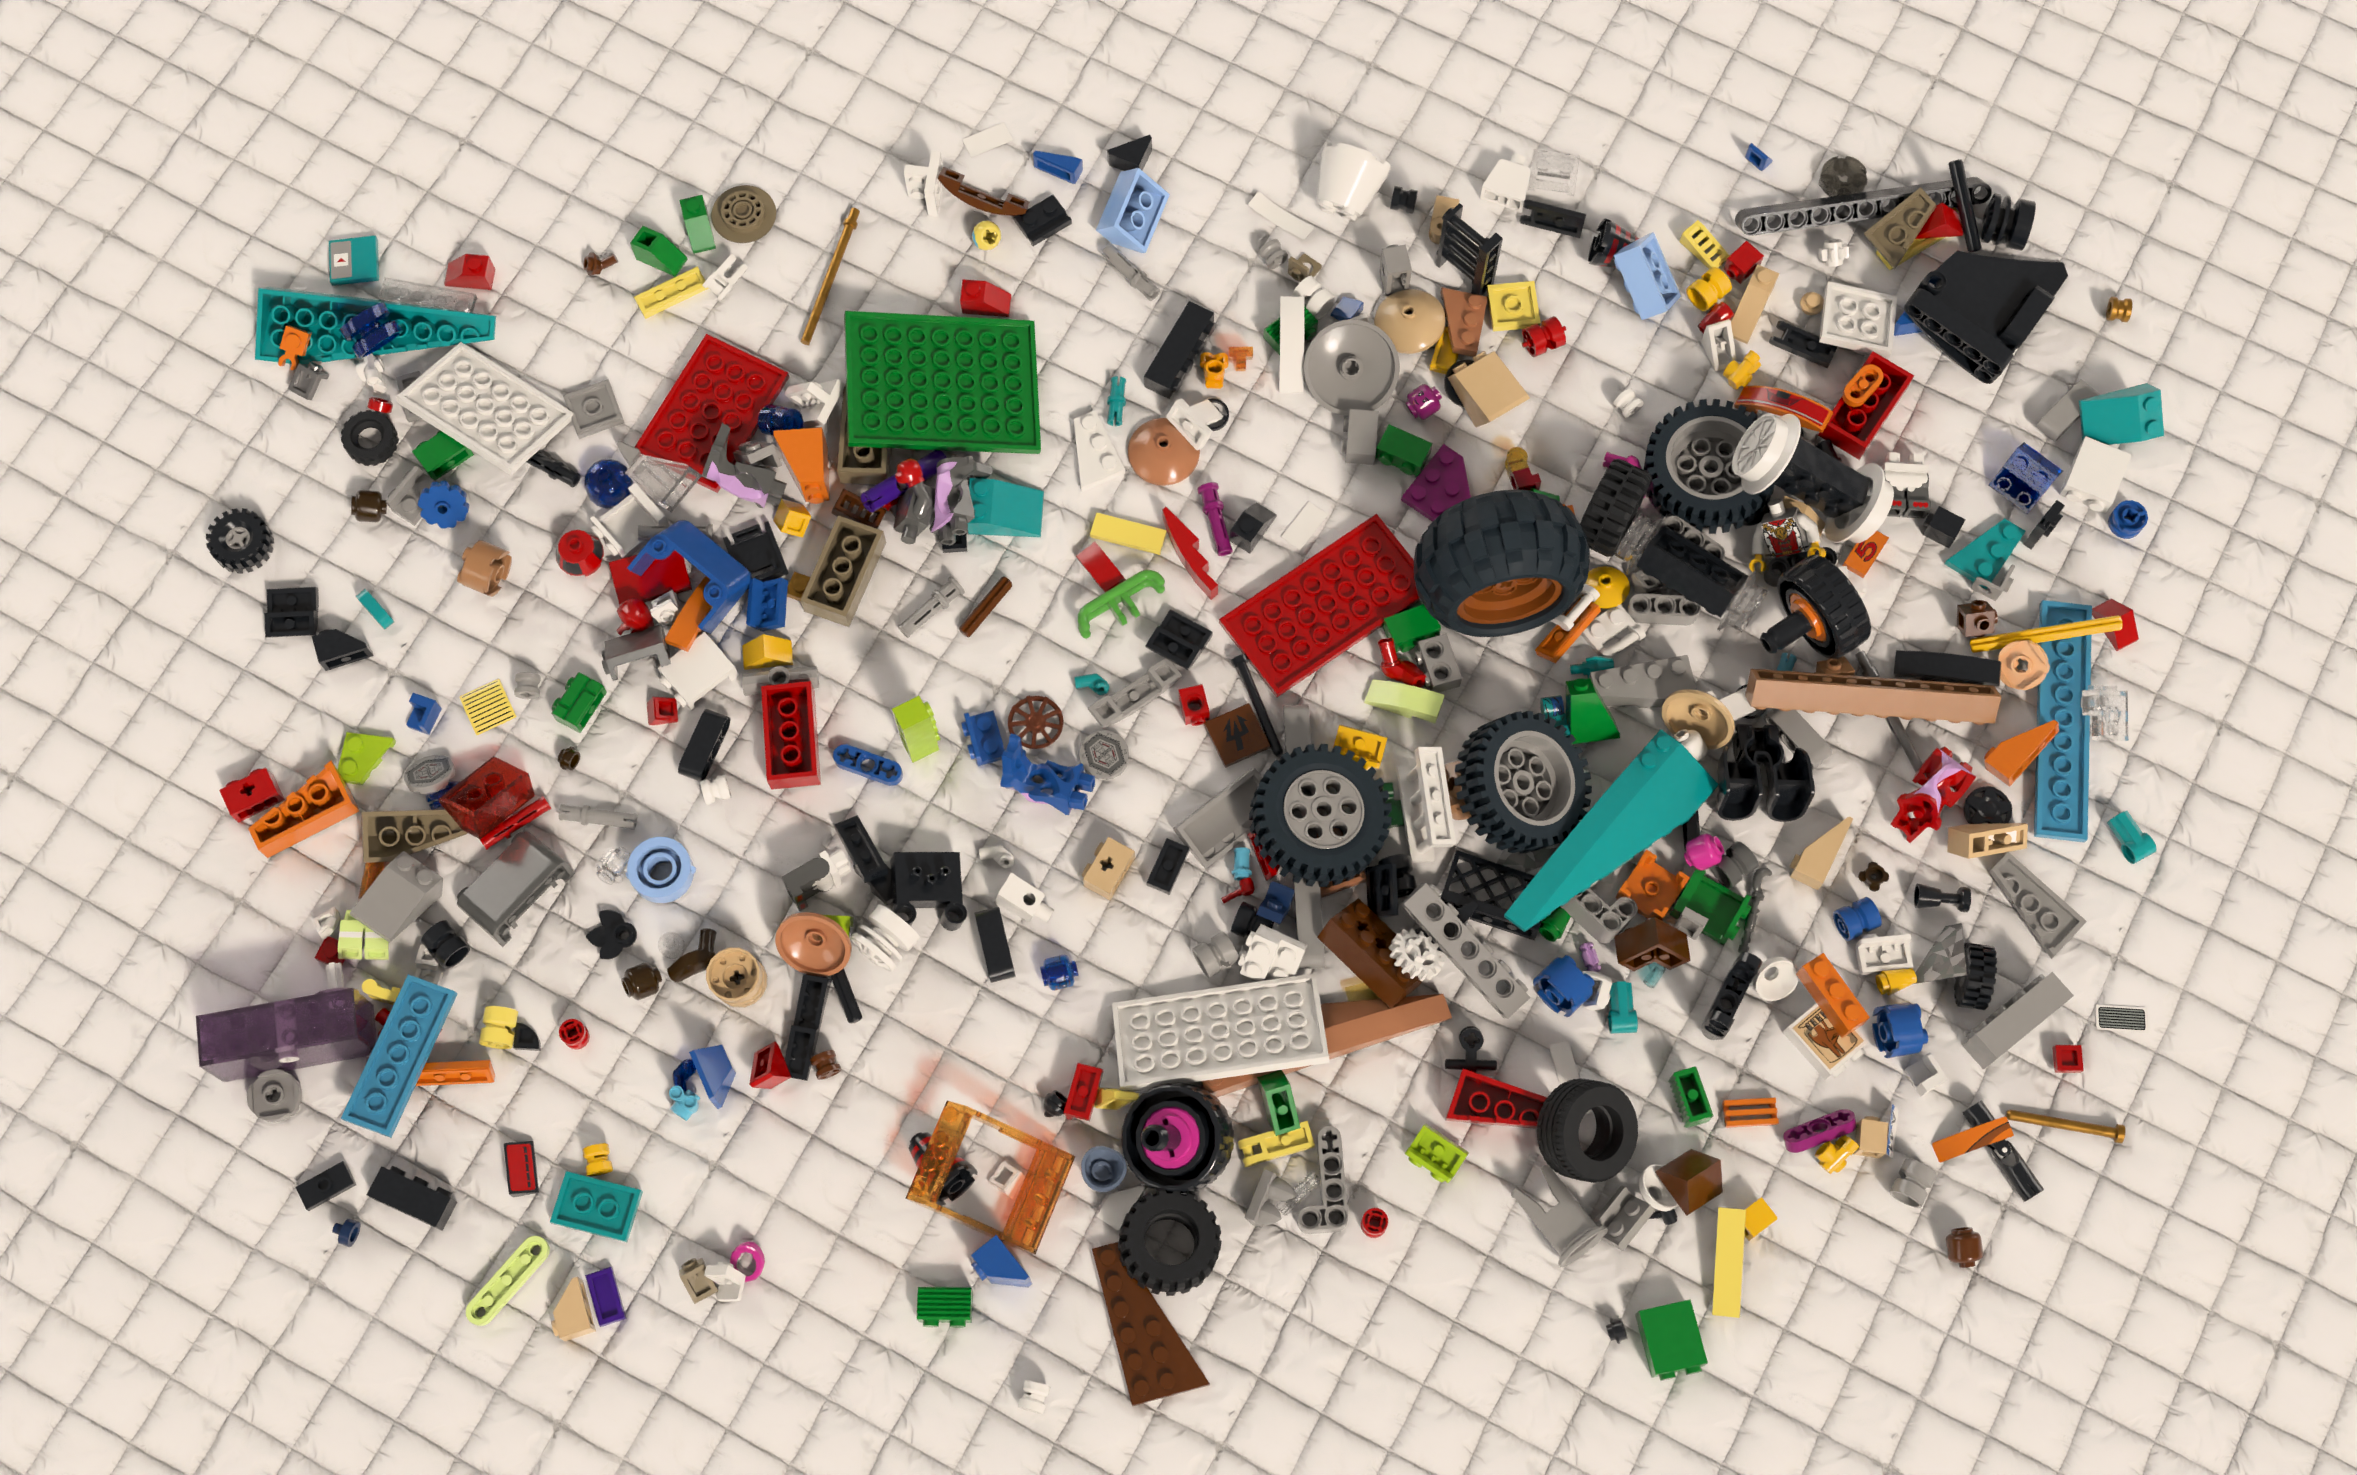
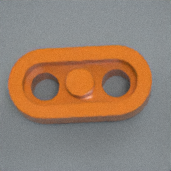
[1842,364,1883,407]

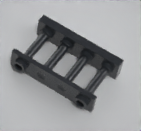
[1436,203,1503,296]

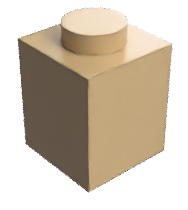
[1854,1116,1888,1158]

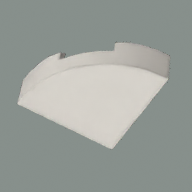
[313,907,340,940]

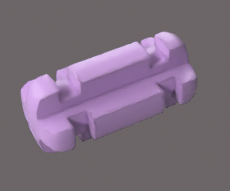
[1579,942,1601,972]

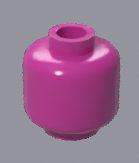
[1684,833,1724,871]

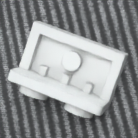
[1855,931,1914,975]

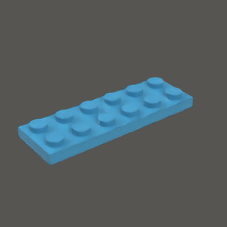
[341,974,457,1138]

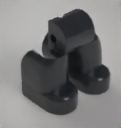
[1716,724,1815,822]

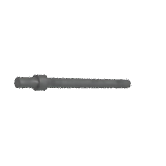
[1855,651,1927,777]

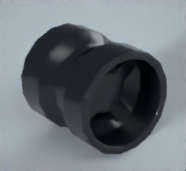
[1390,186,1418,214]

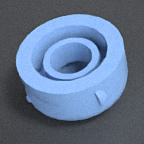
[625,837,696,903]

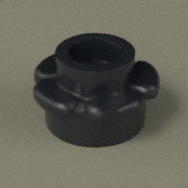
[1606,1318,1628,1344]

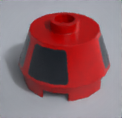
[556,530,604,577]

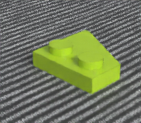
[338,732,396,785]

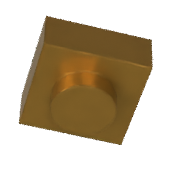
[787,571,811,601]

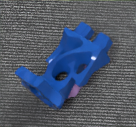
[1000,733,1095,815]

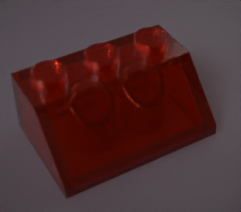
[438,756,535,839]

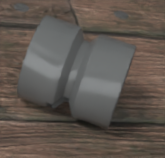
[1710,841,1759,889]

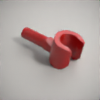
[1221,878,1255,903]

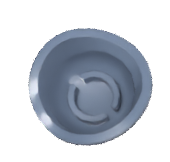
[1081,1146,1127,1192]

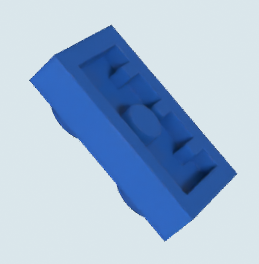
[961,710,1005,766]

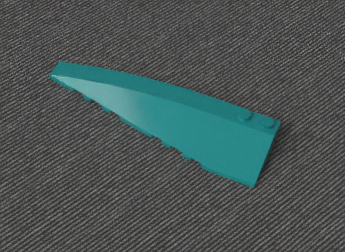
[255,287,496,364]
[1504,729,1719,932]

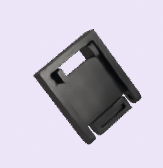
[723,521,789,589]

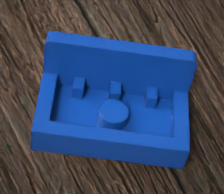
[746,578,788,632]

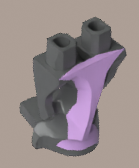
[702,423,787,508]
[929,456,993,545]

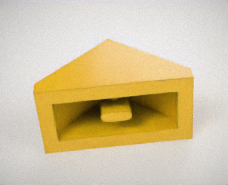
[742,634,793,670]

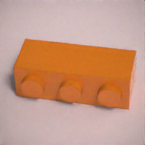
[1796,953,1870,1038]

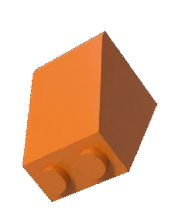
[773,427,830,504]

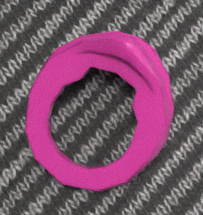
[730,1242,765,1282]

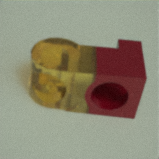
[1505,447,1542,490]

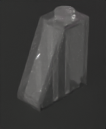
[625,454,702,513]

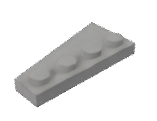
[1989,852,2087,959]

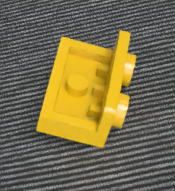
[1333,725,1388,770]

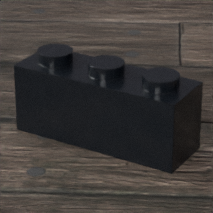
[366,1166,457,1231]

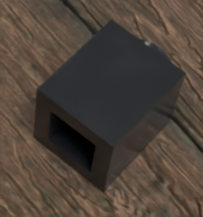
[1923,506,1966,548]

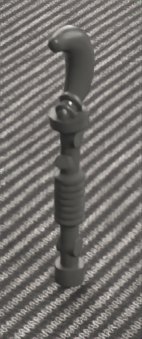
[1738,867,1772,953]

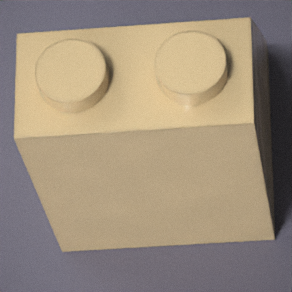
[1448,351,1530,427]

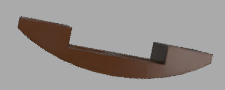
[938,167,1030,215]

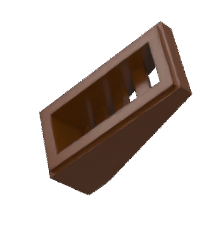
[831,488,887,529]

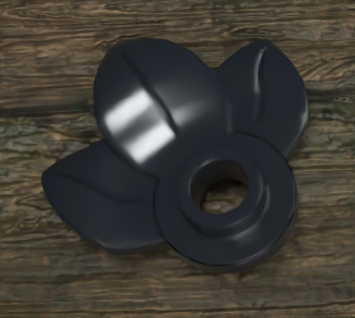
[586,910,637,959]

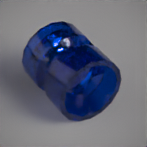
[758,404,804,436]

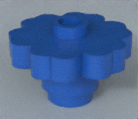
[418,481,469,529]

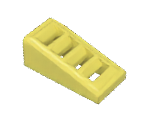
[1679,220,1730,269]
[1094,1087,1139,1110]

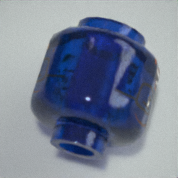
[1040,955,1079,991]

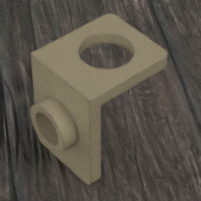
[1288,254,1322,282]

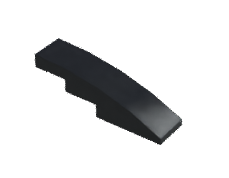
[1894,650,2002,686]

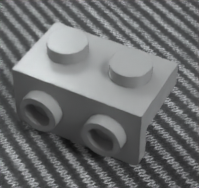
[733,441,782,468]

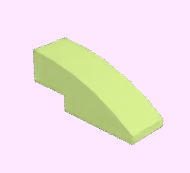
[1364,680,1445,724]

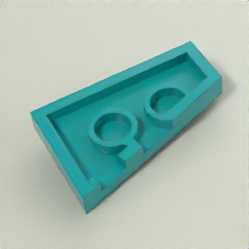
[1944,518,2026,590]

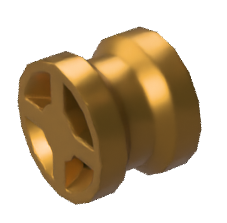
[2106,297,2133,323]

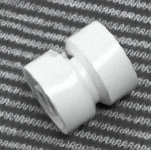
[1292,275,1336,320]

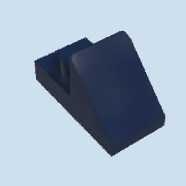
[1256,881,1295,924]

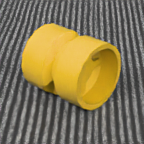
[1686,267,1732,311]

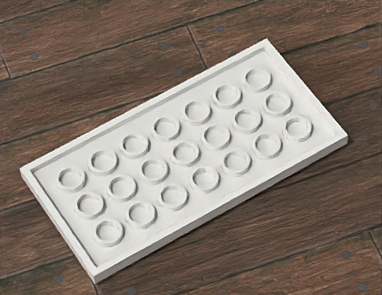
[1112,973,1330,1092]

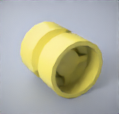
[479,1006,518,1049]

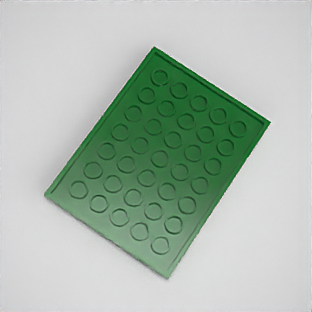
[844,311,1041,454]

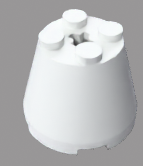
[1317,142,1391,222]

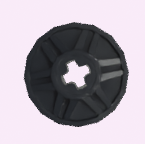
[1981,193,2036,251]

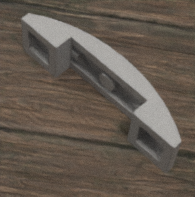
[1088,658,1182,728]

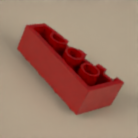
[1445,1069,1547,1129]

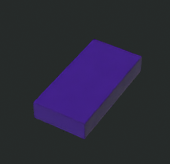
[585,1267,627,1327]

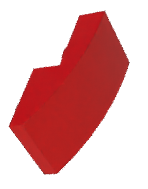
[1076,542,1126,592]

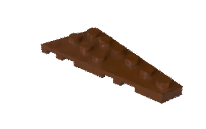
[1092,1242,1210,1407]

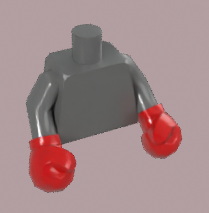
[883,458,935,544]

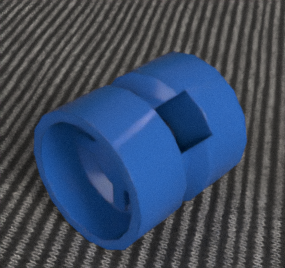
[1833,897,1882,941]

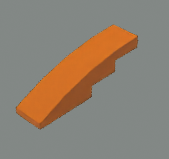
[665,576,713,652]

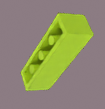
[892,696,941,763]

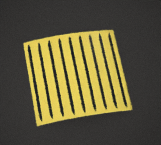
[459,679,516,736]

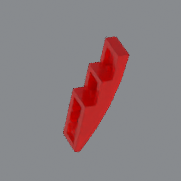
[1162,507,1218,600]

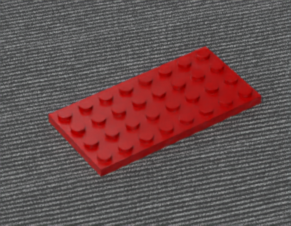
[1219,514,1421,697]

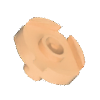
[1998,640,2050,690]

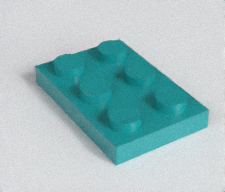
[550,1171,643,1243]

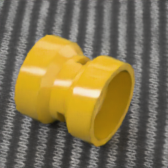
[582,1143,613,1176]

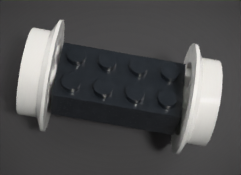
[1732,413,1894,543]

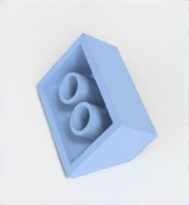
[1096,168,1170,253]
[1614,232,1681,320]

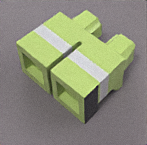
[338,910,389,960]

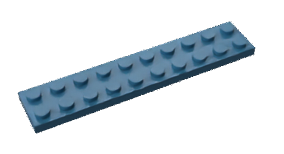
[2034,600,2092,843]

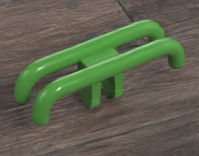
[1077,570,1165,639]

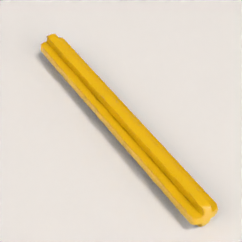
[1970,615,2123,653]

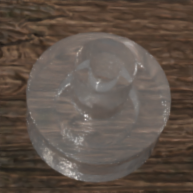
[658,932,685,959]

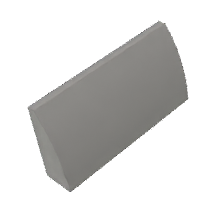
[1172,768,1262,869]

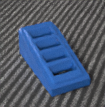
[1033,151,1083,184]

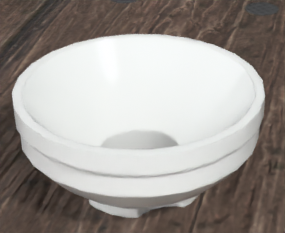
[1753,957,1799,1001]
[1639,1164,1679,1211]

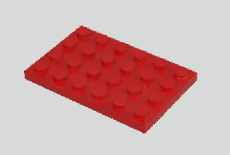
[635,334,790,493]

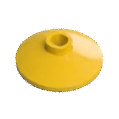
[1582,566,1630,609]

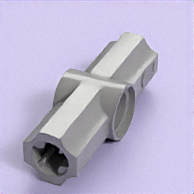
[742,666,819,696]

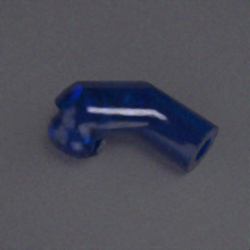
[672,1059,696,1092]

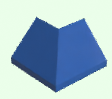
[689,1045,736,1109]

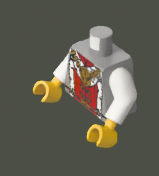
[1749,498,1826,572]

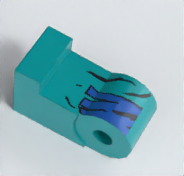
[1540,695,1570,736]

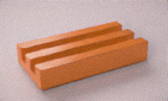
[1722,1097,1779,1128]

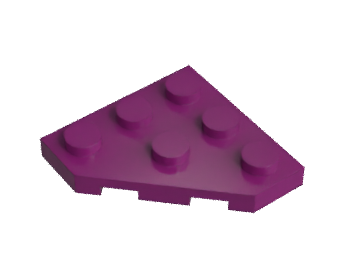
[1401,444,1471,522]

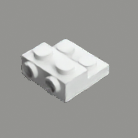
[1238,924,1308,982]

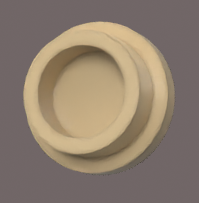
[1800,292,1824,315]

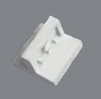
[904,151,943,216]
[784,379,846,429]

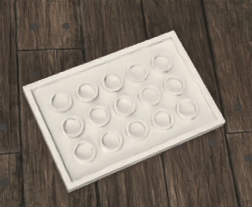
[396,342,574,475]

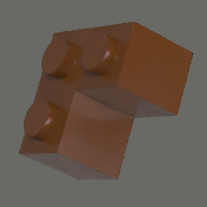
[1614,917,1691,971]

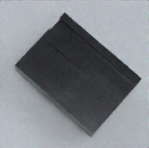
[1014,195,1072,246]
[2024,500,2065,550]

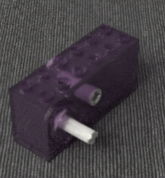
[196,962,377,1082]

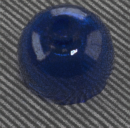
[584,459,634,509]

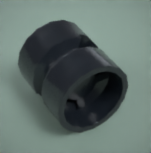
[1378,854,1417,898]
[1231,901,1274,937]
[421,920,470,969]

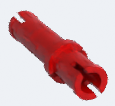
[478,796,552,850]

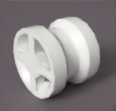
[1613,388,1644,418]

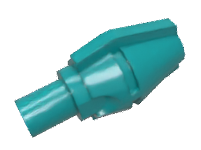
[1570,655,1615,678]

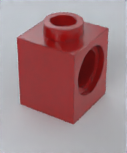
[1724,241,1764,284]
[1178,684,1210,726]

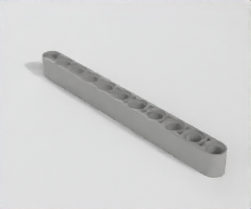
[1283,704,1325,969]

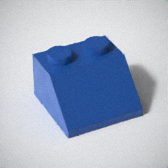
[971,1235,1032,1287]

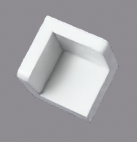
[1904,1053,1948,1097]

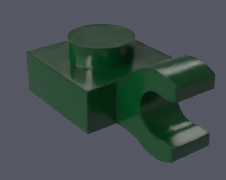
[1381,782,1404,828]

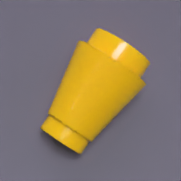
[1875,968,1917,996]

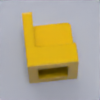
[773,499,811,538]
[1745,1197,1777,1241]

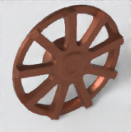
[1008,696,1064,749]

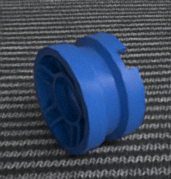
[2108,500,2148,539]

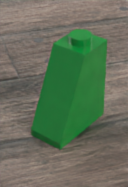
[1566,678,1620,744]

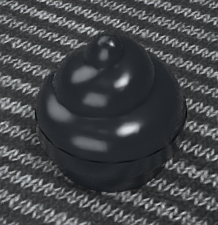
[1044,1090,1067,1117]

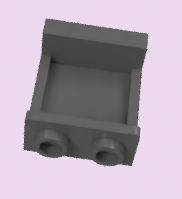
[601,624,671,681]

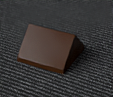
[1655,1149,1723,1216]

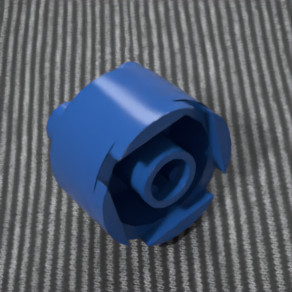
[1533,955,1595,1017]
[1872,1002,1928,1058]

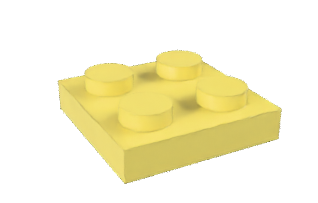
[1486,281,1541,332]

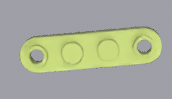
[466,1236,550,1326]

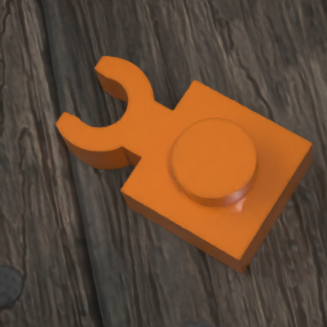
[278,325,312,371]

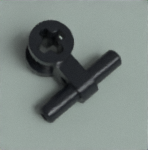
[1445,1026,1497,1073]

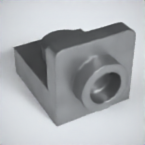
[288,362,329,400]

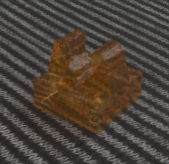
[1228,347,1253,371]

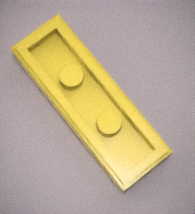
[634,266,709,319]
[1090,513,1167,555]

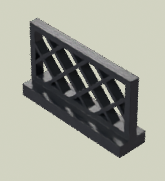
[1440,850,1541,941]

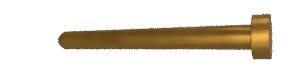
[2006,1110,2125,1143]

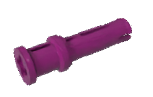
[1197,482,1233,556]

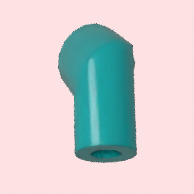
[1074,673,1109,695]

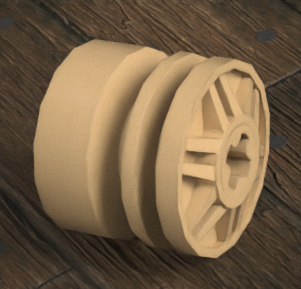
[706,948,767,1007]

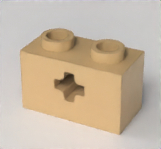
[1082,837,1135,900]

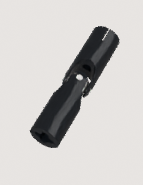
[1962,1100,2044,1202]

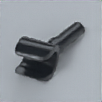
[1649,1209,1677,1225]

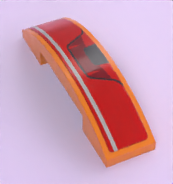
[1734,386,1833,433]

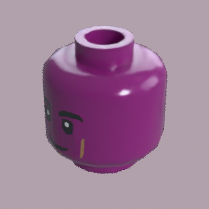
[1405,384,1442,420]

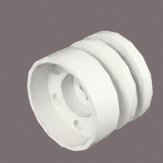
[850,904,920,972]

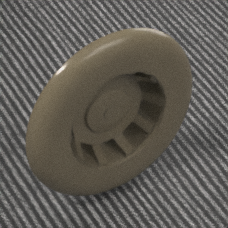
[711,185,776,243]

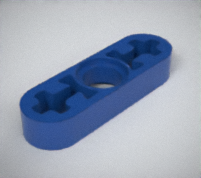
[833,744,903,786]

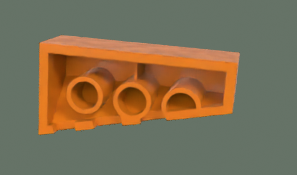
[248,761,360,858]

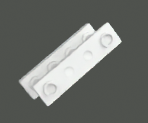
[1396,747,1456,863]

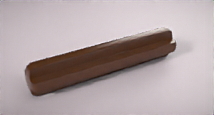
[959,576,1012,637]

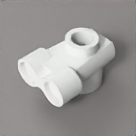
[355,353,387,395]

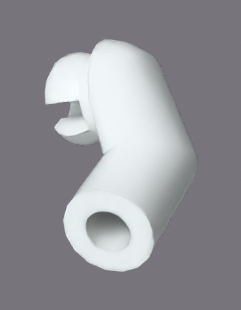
[979,845,1015,868]

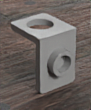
[1971,564,2015,601]

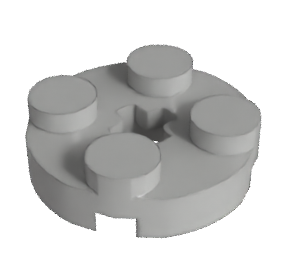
[247,1069,302,1122]

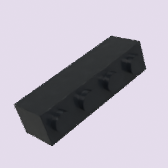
[1144,301,1216,399]

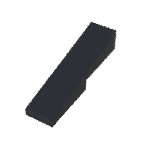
[785,974,832,1081]

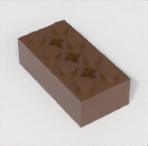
[1317,898,1426,1009]

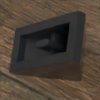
[1107,135,1152,171]

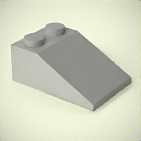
[350,851,443,943]

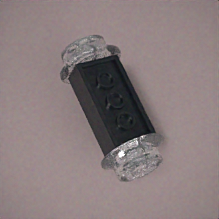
[1615,514,1768,633]

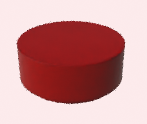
[367,397,393,413]

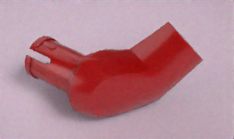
[1378,638,1426,688]

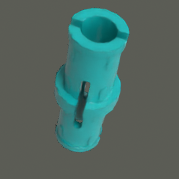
[1107,376,1126,426]

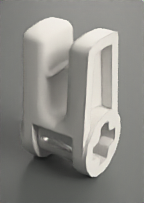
[702,254,748,302]

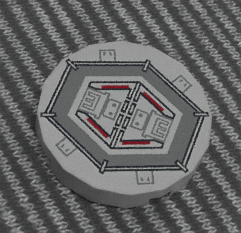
[1079,730,1129,780]
[404,755,455,794]

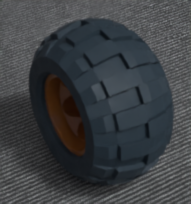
[1413,490,1590,637]

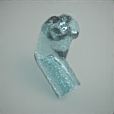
[1643,962,1666,988]

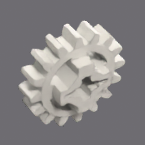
[1389,929,1445,981]

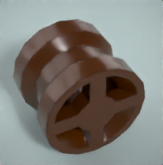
[810,1050,842,1080]

